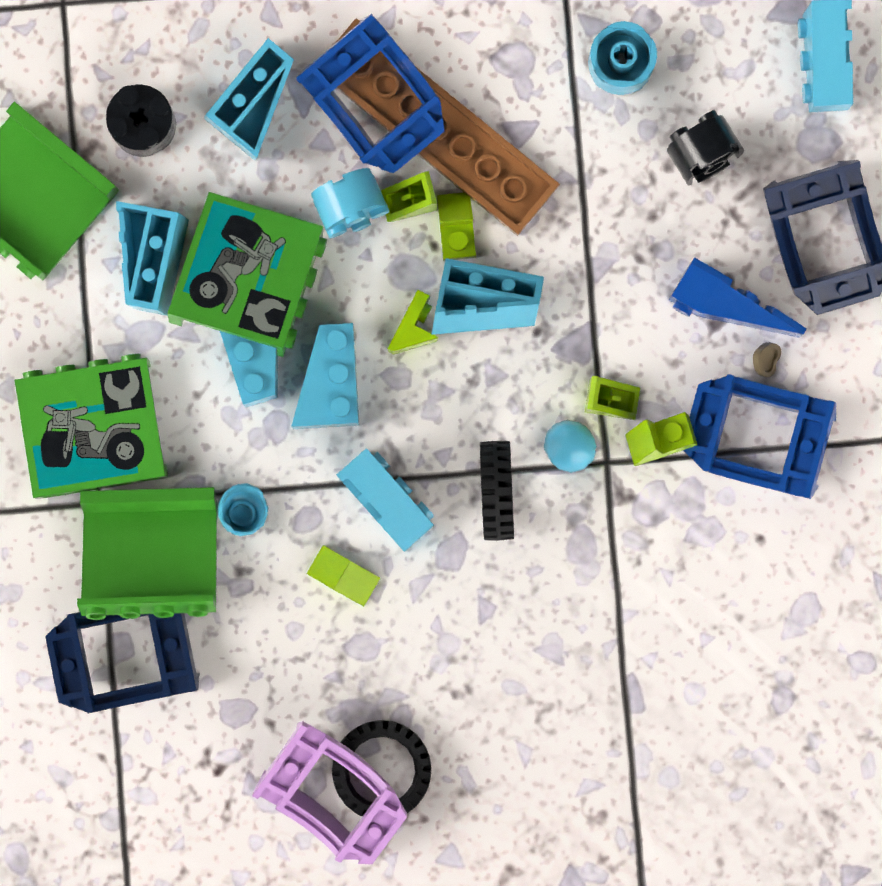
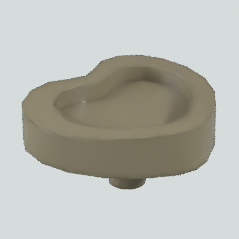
[753,342,781,378]

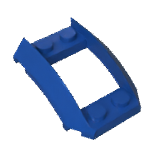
[296,13,445,174]
[683,374,836,499]

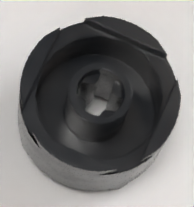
[106,84,176,157]
[667,110,744,186]

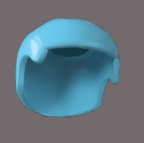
[544,420,597,473]
[218,483,269,536]

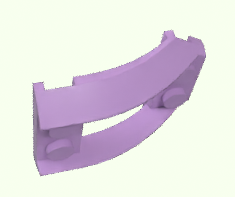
[252,721,407,864]

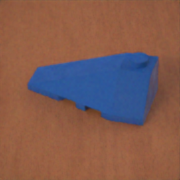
[669,257,807,338]

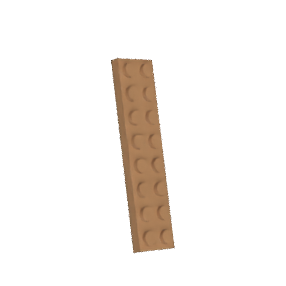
[335,18,560,236]

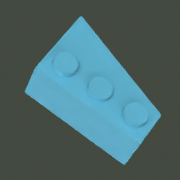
[798,0,853,113]
[204,38,294,160]
[116,201,189,316]
[431,258,544,335]
[291,323,359,429]
[220,331,278,408]

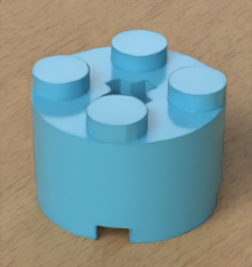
[588,21,657,95]
[311,168,390,239]

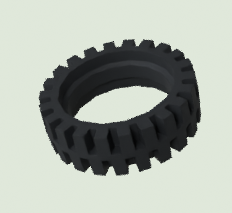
[480,441,514,541]
[332,720,431,816]

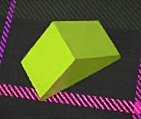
[381,171,437,222]
[585,376,640,420]
[306,545,380,607]

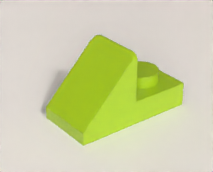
[437,192,476,261]
[387,290,438,355]
[625,412,697,466]

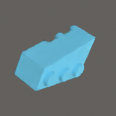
[336,448,434,552]

